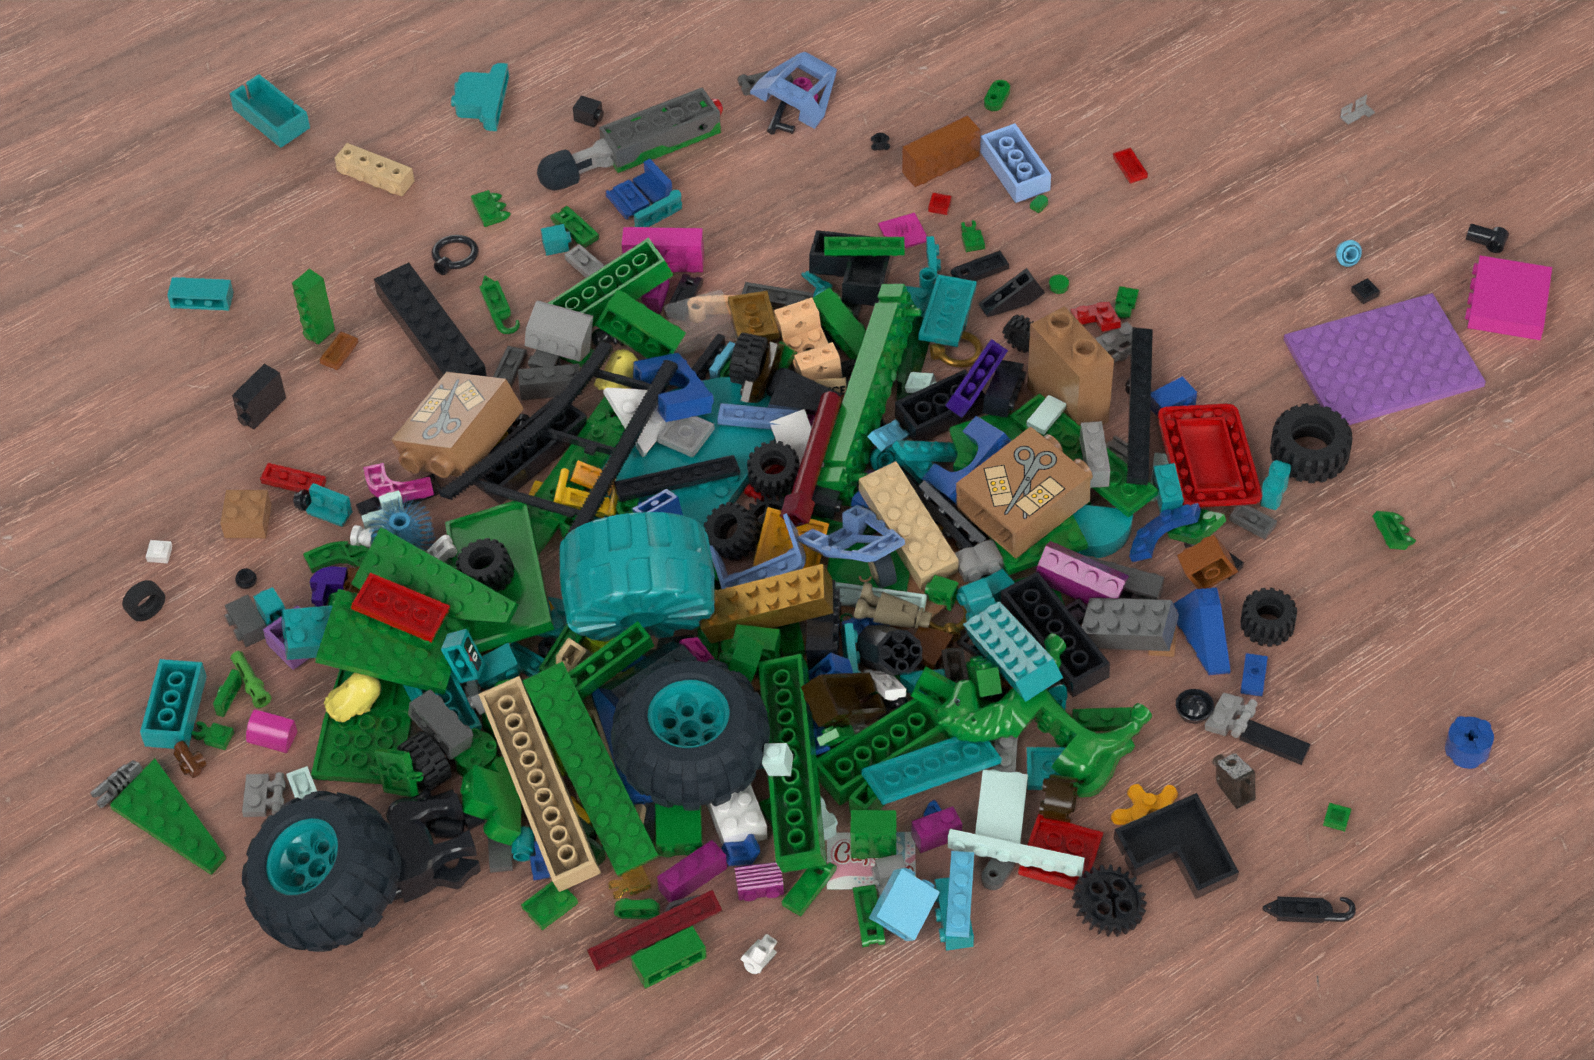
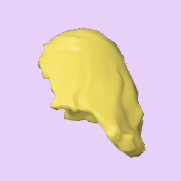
[594,349,638,390]
[324,672,381,722]

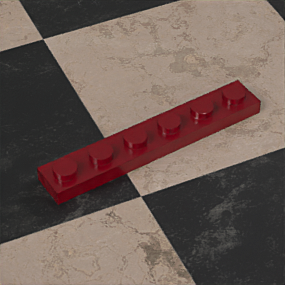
[587,889,723,972]

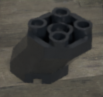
[855,624,922,676]

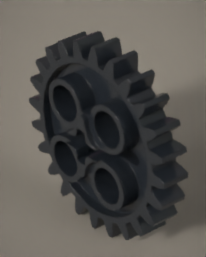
[1072,864,1147,937]

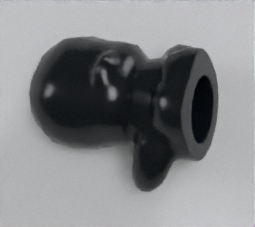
[591,328,624,347]

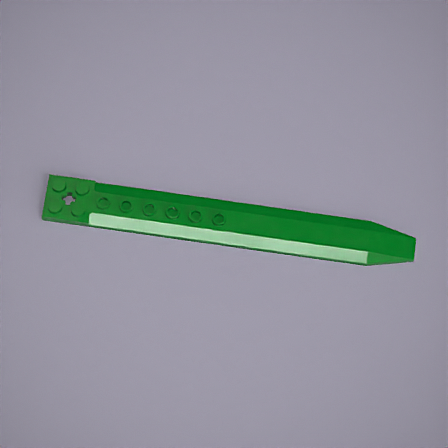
[529,396,625,554]

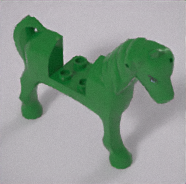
[936,633,1152,798]

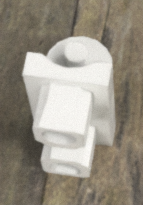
[740,934,777,974]

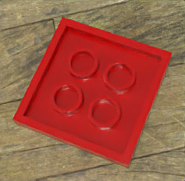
[1018,814,1104,890]

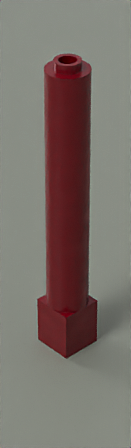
[780,391,842,527]

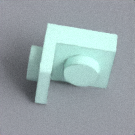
[905,372,936,393]

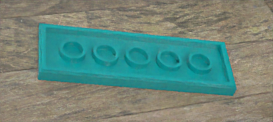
[862,737,1002,805]

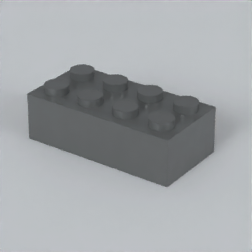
[1082,598,1179,651]

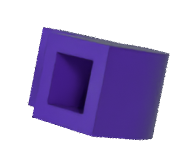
[309,566,348,607]

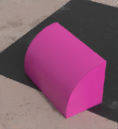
[246,709,297,753]

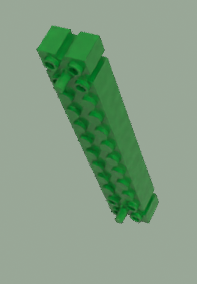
[817,284,922,506]

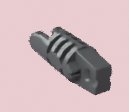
[90,760,143,808]

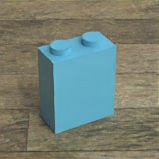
[869,868,940,941]

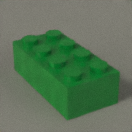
[595,289,686,359]

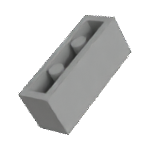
[1079,421,1110,488]

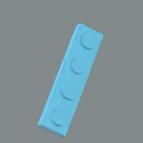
[946,851,974,938]

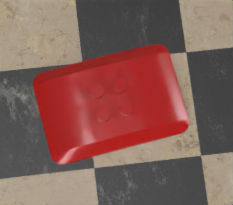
[1158,403,1262,507]

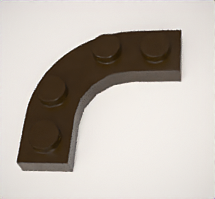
[740,342,784,403]

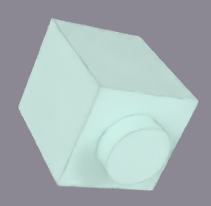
[762,743,793,776]

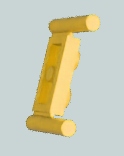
[554,468,618,518]

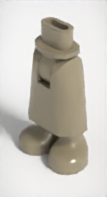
[854,582,932,629]

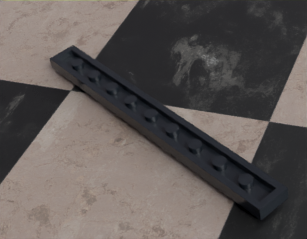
[1126,327,1153,485]

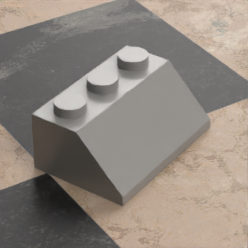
[525,301,593,361]

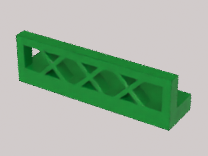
[911,667,992,710]

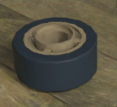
[868,554,897,588]

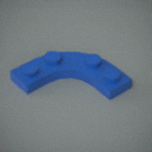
[1129,503,1201,562]

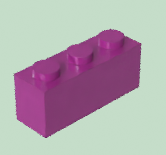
[657,840,727,903]

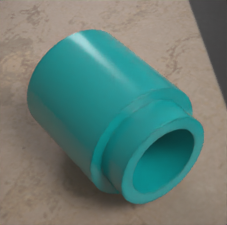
[511,826,535,862]

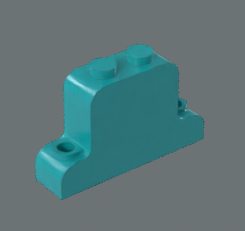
[451,63,509,131]

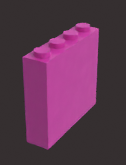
[1465,255,1552,340]

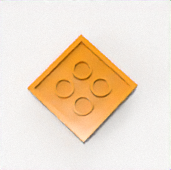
[752,507,829,569]

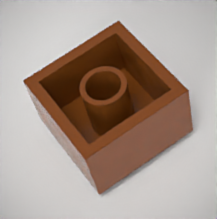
[1177,535,1238,589]

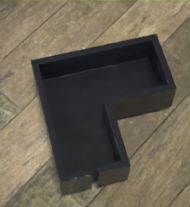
[809,230,894,306]
[1113,793,1239,899]

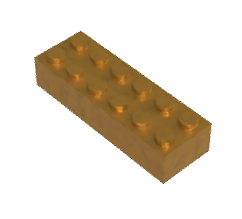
[701,564,833,643]

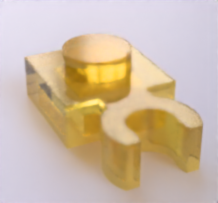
[608,866,651,899]

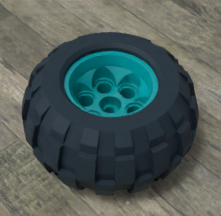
[611,657,770,811]
[242,791,401,952]

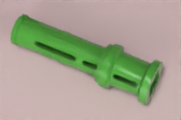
[230,651,272,708]

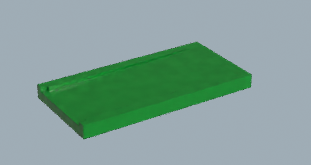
[445,501,554,652]

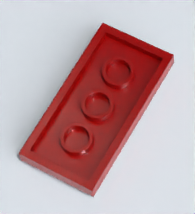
[351,573,450,643]

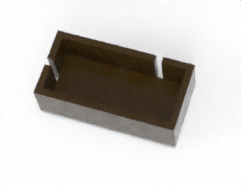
[801,672,887,727]

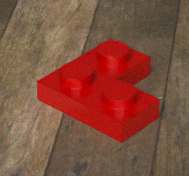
[1070,301,1121,332]

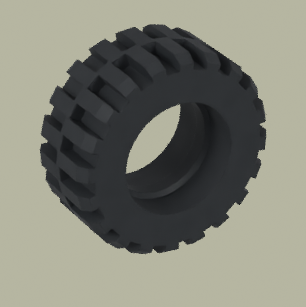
[1270,403,1353,483]

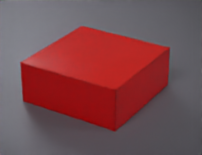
[928,193,952,215]

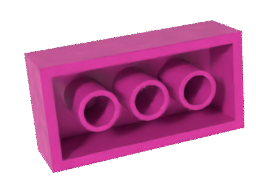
[622,227,704,273]

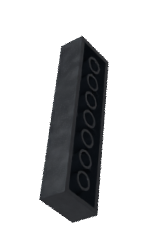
[374,262,487,380]

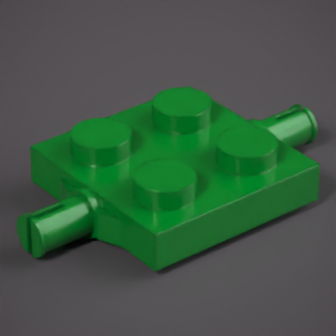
[368,748,424,797]

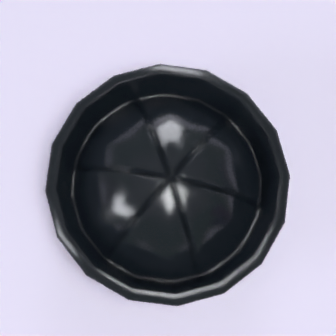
[1175,689,1214,724]

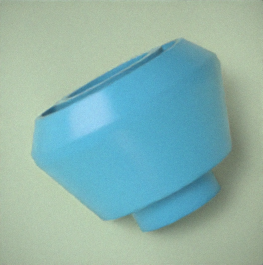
[1335,240,1362,267]

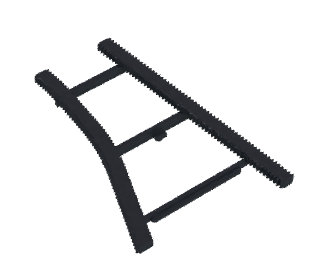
[439,342,678,540]

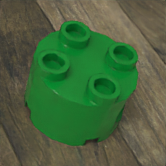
[454,728,499,778]

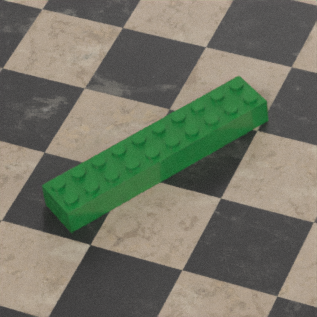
[758,654,827,873]

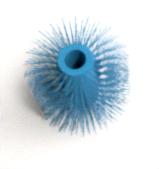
[368,496,436,551]

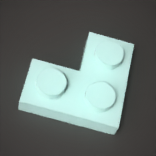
[361,490,404,531]

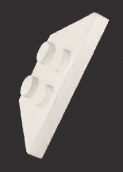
[603,388,668,457]

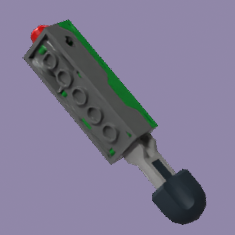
[537,87,723,191]

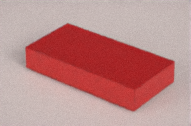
[1113,147,1148,184]

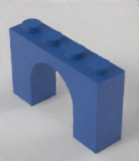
[633,353,714,422]
[922,416,1011,506]

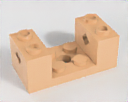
[774,298,842,380]

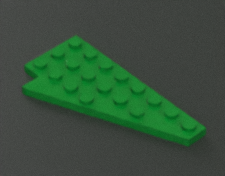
[351,527,519,624]

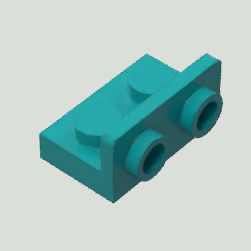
[306,483,353,527]

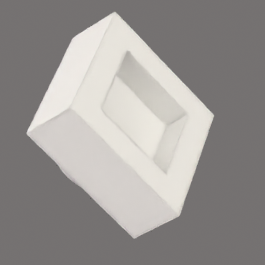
[146,540,173,563]

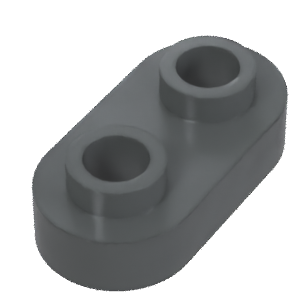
[982,858,1016,890]

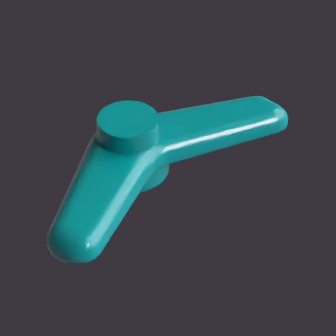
[801,271,833,297]

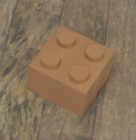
[220,490,272,539]

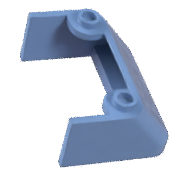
[710,513,806,589]

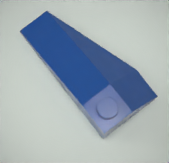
[1173,587,1231,675]

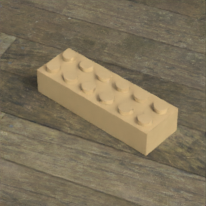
[859,461,959,590]

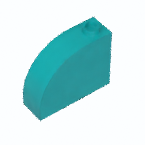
[1073,505,1133,558]

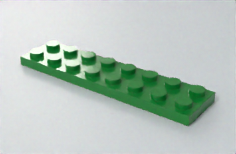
[1010,393,1159,518]

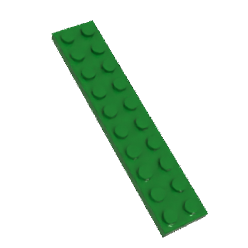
[522,661,659,877]

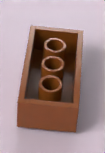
[902,115,980,187]

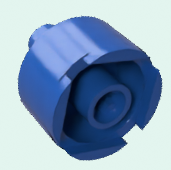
[1445,716,1494,769]

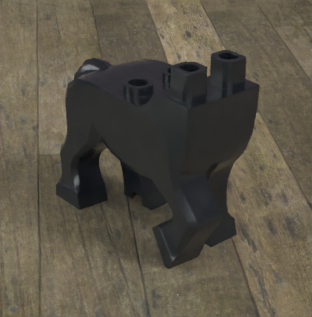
[386,788,481,903]

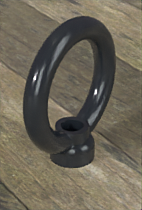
[432,235,479,275]

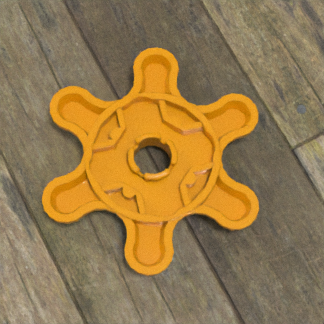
[1111,784,1178,825]

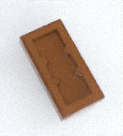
[319,331,359,370]

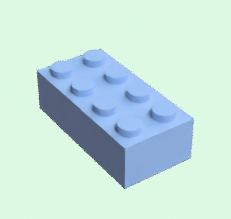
[980,123,1051,203]

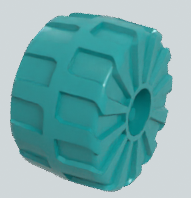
[559,512,715,642]

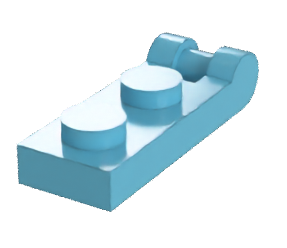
[867,419,910,452]

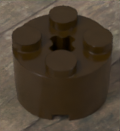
[1039,774,1078,823]

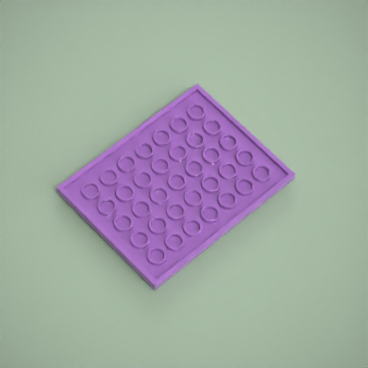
[1283,293,1486,425]

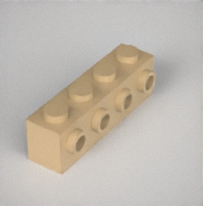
[335,143,414,196]

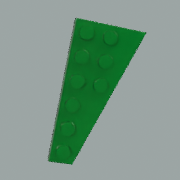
[110,758,226,875]

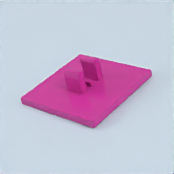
[878,212,927,249]

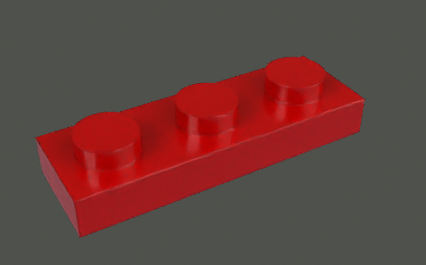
[260,463,327,495]

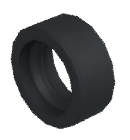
[122,580,166,622]

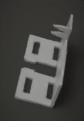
[1340,94,1375,125]

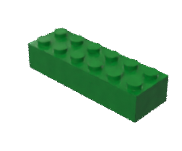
[548,237,673,328]
[817,698,948,806]

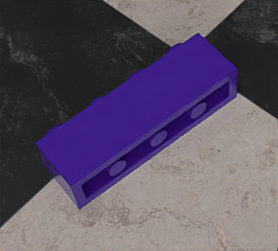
[945,339,1008,418]

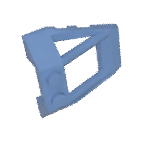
[750,52,837,129]
[798,505,905,562]

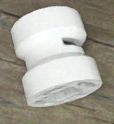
[350,525,377,549]

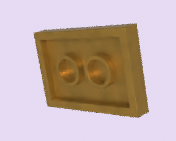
[728,291,779,340]

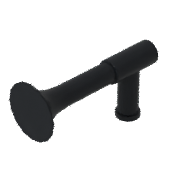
[767,100,795,135]

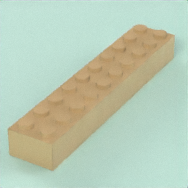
[479,676,601,892]

